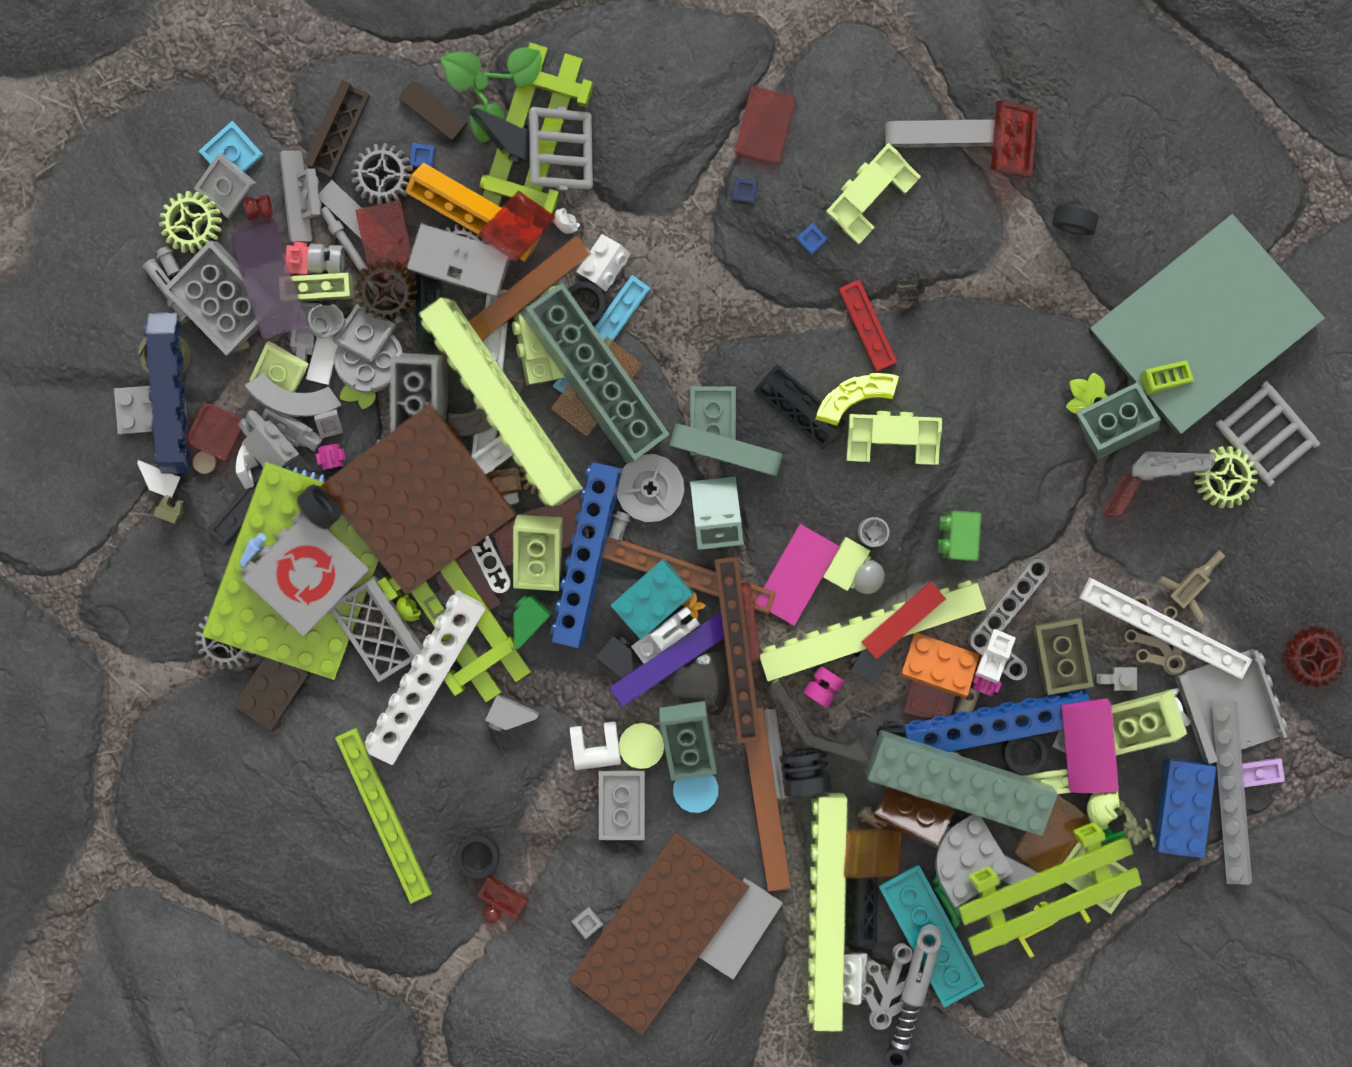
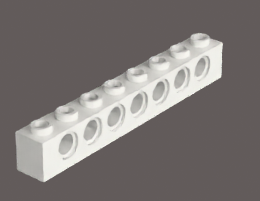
[365,590,485,765]

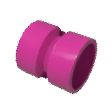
[803,665,845,708]

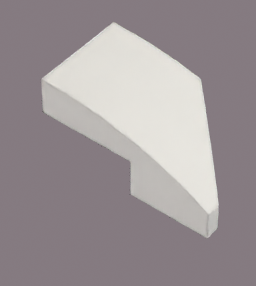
[236,444,259,489]
[137,460,180,498]

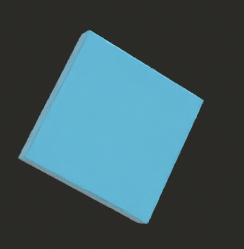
[199,121,264,173]

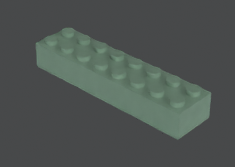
[520,283,669,463]
[865,730,1058,836]

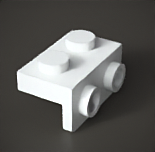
[576,234,630,291]
[843,952,867,1005]

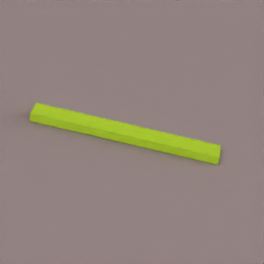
[335,728,432,904]

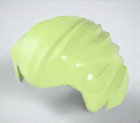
[1087,791,1120,830]

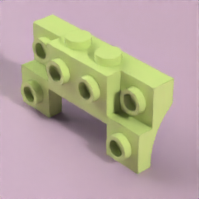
[826,143,921,245]
[512,286,565,386]
[846,411,942,465]

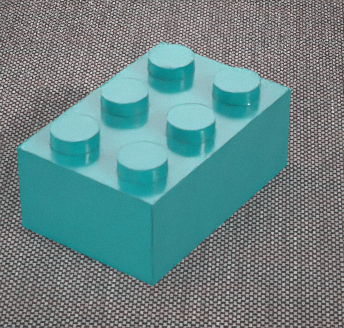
[610,558,694,640]

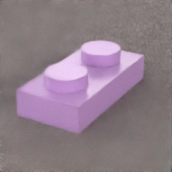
[1242,758,1285,787]

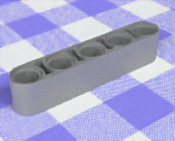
[885,120,997,148]

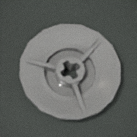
[617,454,684,522]

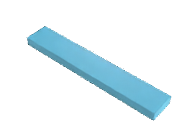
[553,275,651,400]

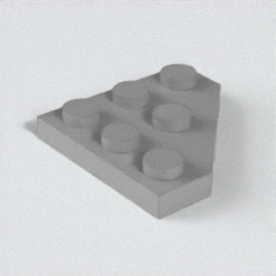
[1133,452,1215,480]

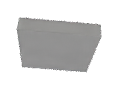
[194,153,256,218]
[333,303,397,364]

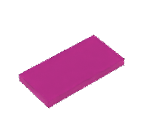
[755,524,840,626]

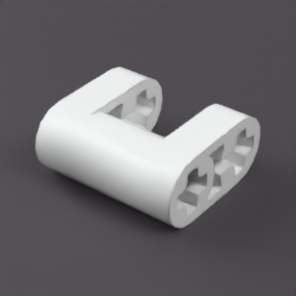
[570,721,621,770]

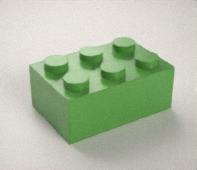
[938,511,981,560]

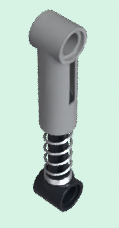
[885,924,942,1067]

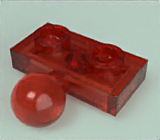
[477,875,528,924]

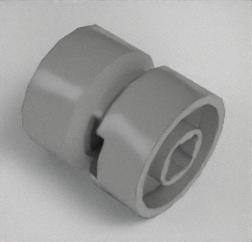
[307,243,345,274]
[857,517,889,547]

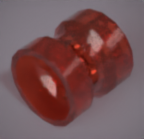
[244,195,273,221]

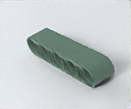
[669,423,783,476]

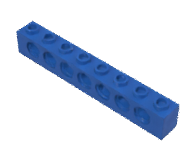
[550,462,623,648]
[904,689,1090,752]

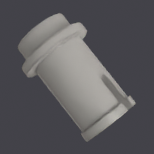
[156,246,181,277]
[608,510,631,541]

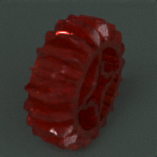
[1283,626,1348,688]

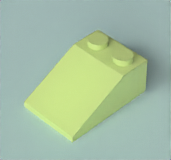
[513,515,563,591]

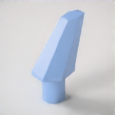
[240,533,266,567]

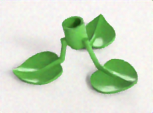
[440,47,542,142]

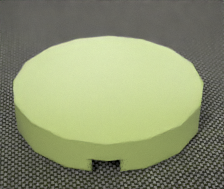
[619,723,664,769]

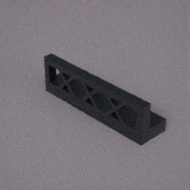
[754,364,846,450]
[844,850,878,946]

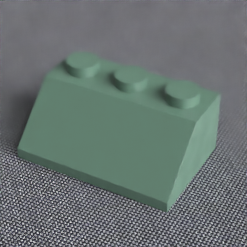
[1076,382,1161,460]

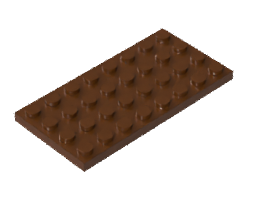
[569,832,750,1035]

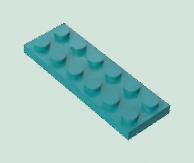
[878,864,984,1008]

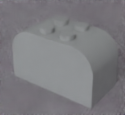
[390,353,448,432]

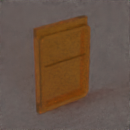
[1013,795,1091,873]
[843,829,902,878]

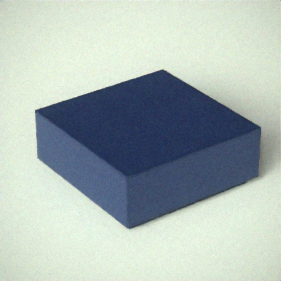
[732,177,758,205]

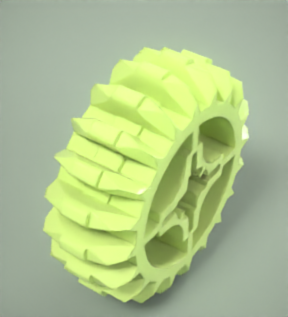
[159,191,222,254]
[1194,447,1258,508]

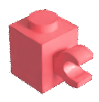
[285,242,312,276]

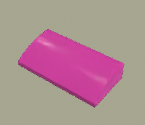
[1061,699,1119,793]

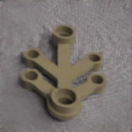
[1123,596,1186,675]

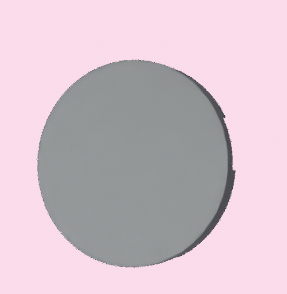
[334,334,403,393]

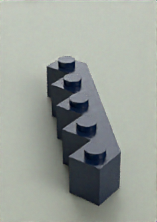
[143,313,191,474]

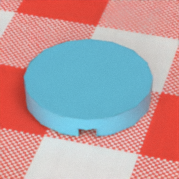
[673,775,718,813]

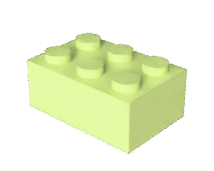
[1111,690,1187,755]

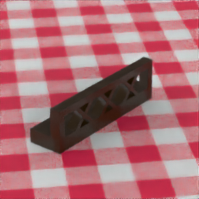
[304,80,370,178]

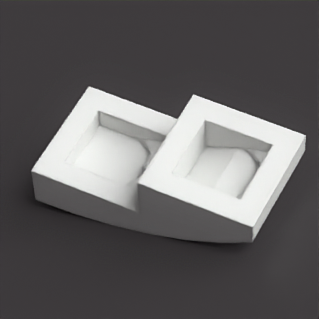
[975,629,1015,683]

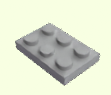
[114,385,187,435]
[599,770,645,840]

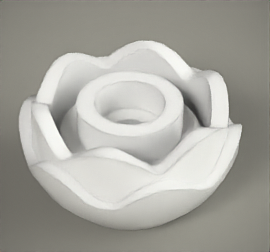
[554,208,580,234]

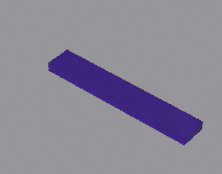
[609,612,724,707]

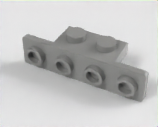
[280,151,321,242]

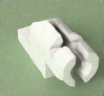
[631,606,700,663]

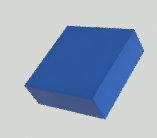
[409,143,436,168]
[796,223,828,256]

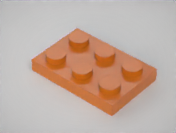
[900,633,980,698]

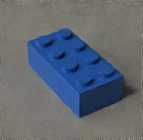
[1152,758,1216,858]

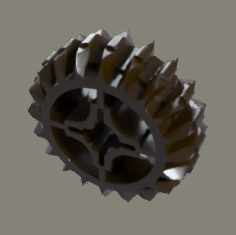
[354,258,417,320]

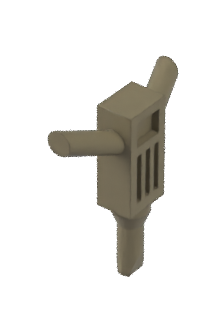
[1156,550,1225,622]

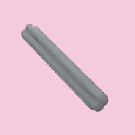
[764,709,788,799]

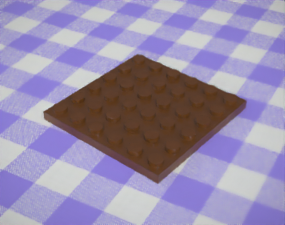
[320,403,516,595]

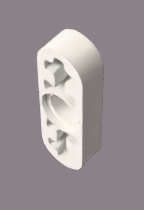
[471,536,511,593]

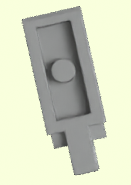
[290,302,319,363]
[262,406,323,451]

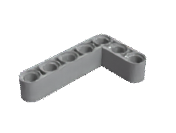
[968,559,1049,680]

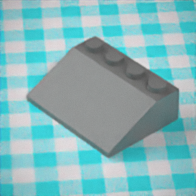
[162,241,281,356]

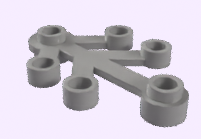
[861,943,913,1030]

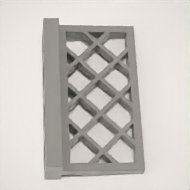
[330,575,423,682]

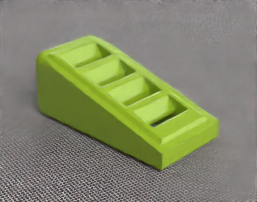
[1140,360,1194,396]

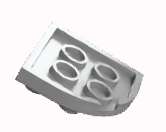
[935,814,1013,907]

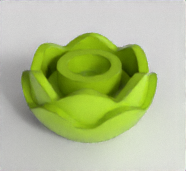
[396,595,421,622]

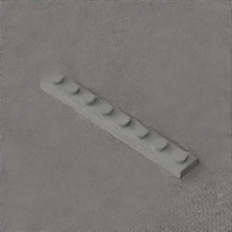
[1212,701,1252,885]

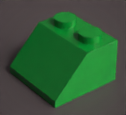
[514,595,552,649]

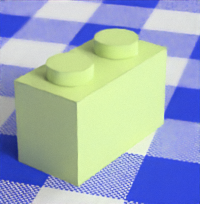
[823,537,871,591]

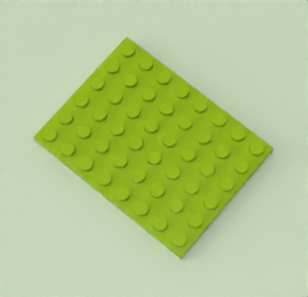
[202,462,379,680]

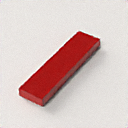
[838,279,897,372]
[861,581,946,659]

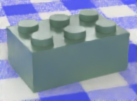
[660,701,717,781]

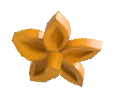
[681,592,706,620]

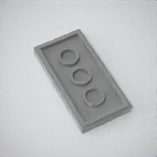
[699,877,783,979]

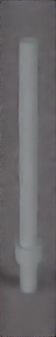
[320,206,403,325]

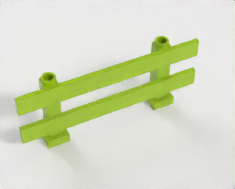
[479,43,593,225]
[378,560,531,702]
[958,822,1142,956]

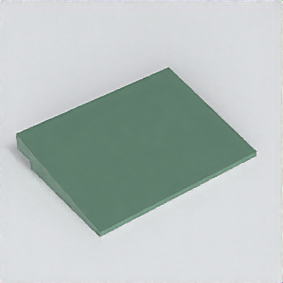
[1089,214,1325,434]

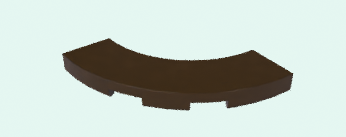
[447,377,525,437]

